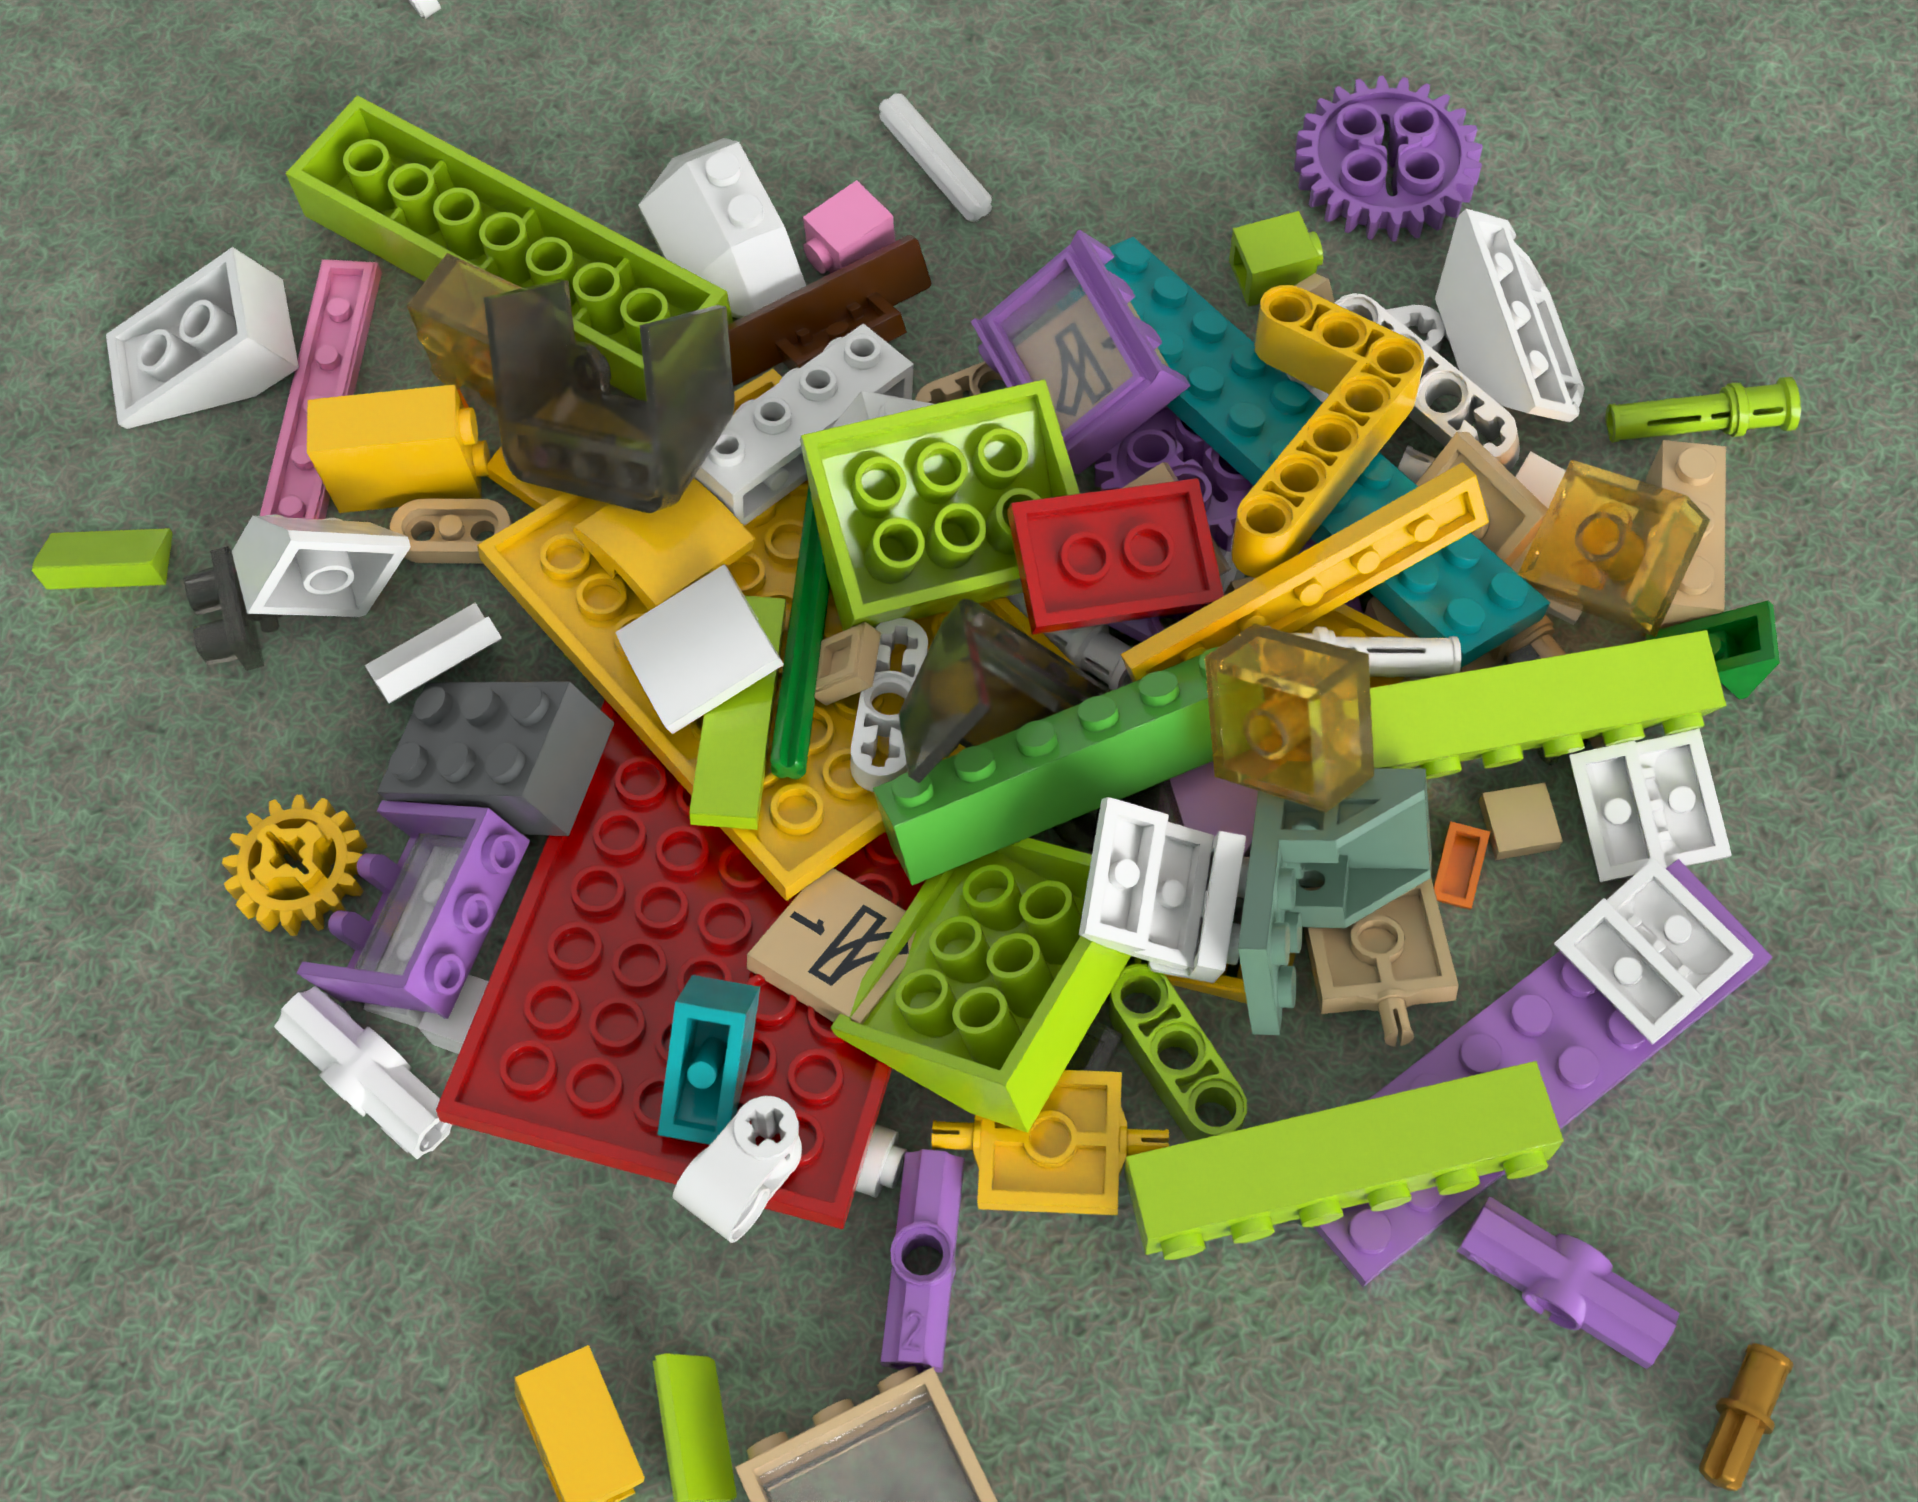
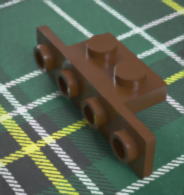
[710,235,931,386]

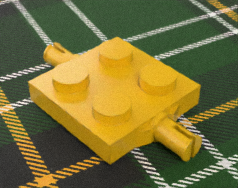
[932,1070,1169,1215]

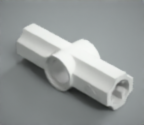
[274,986,452,1159]

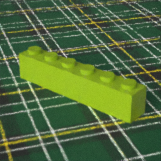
[1318,630,1726,779]
[1124,1061,1564,1260]

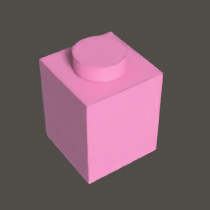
[803,180,895,274]

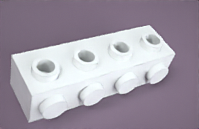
[682,323,914,526]

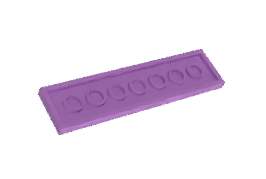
[1314,859,1773,1287]

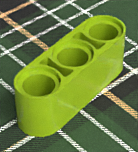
[1109,964,1247,1141]

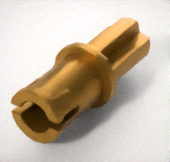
[1699,1343,1793,1491]

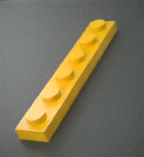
[1120,462,1489,682]

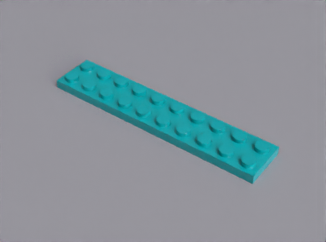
[1057,237,1550,669]

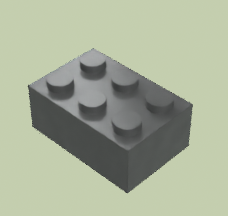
[377,681,614,836]

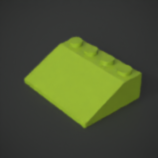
[800,379,1080,631]
[831,838,1131,1133]

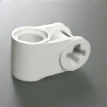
[673,1096,802,1243]

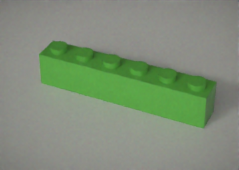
[872,640,1275,885]

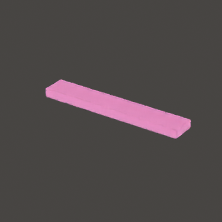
[260,259,382,520]

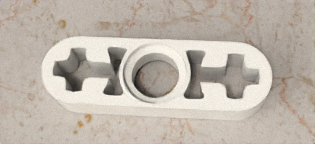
[850,618,928,792]

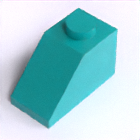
[657,975,760,1145]

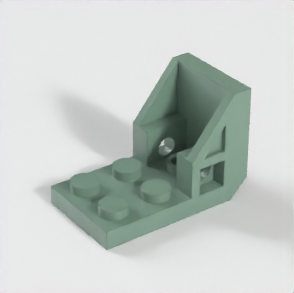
[1238,768,1432,1035]

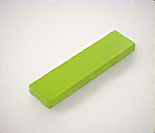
[689,596,786,830]

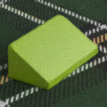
[32,528,173,590]
[653,1353,737,1502]

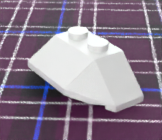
[639,138,806,319]
[1435,209,1585,422]

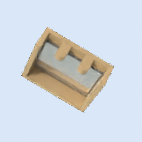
[735,1366,997,1502]

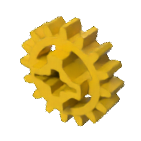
[222,794,368,936]

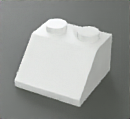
[232,514,411,617]

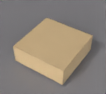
[814,622,881,705]
[1479,782,1563,860]

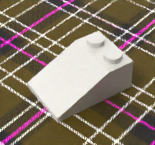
[106,247,299,429]

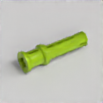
[1605,377,1801,443]

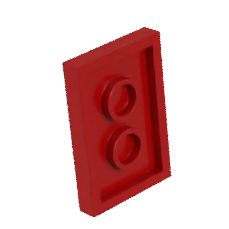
[1007,478,1224,635]

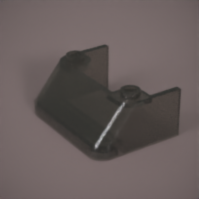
[483,279,735,513]
[899,599,1185,851]

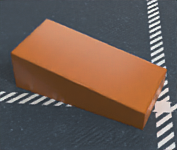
[1433,821,1490,910]

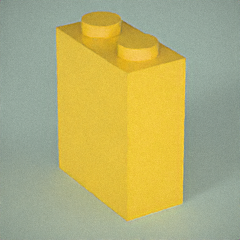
[307,384,490,513]

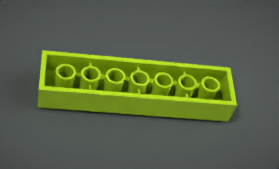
[285,95,733,416]

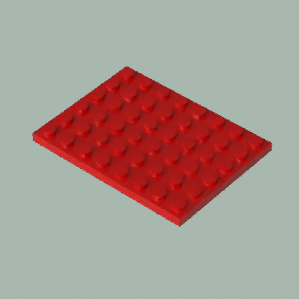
[436,700,926,1230]

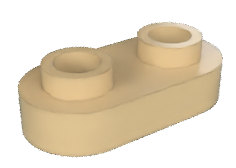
[390,499,512,564]

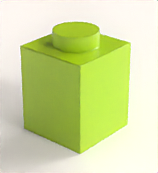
[1229,211,1323,307]

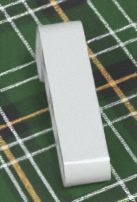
[1287,293,1520,471]

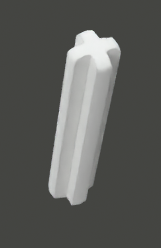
[879,93,992,222]

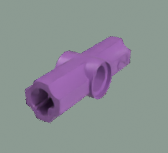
[880,1149,965,1373]
[1457,1197,1680,1369]

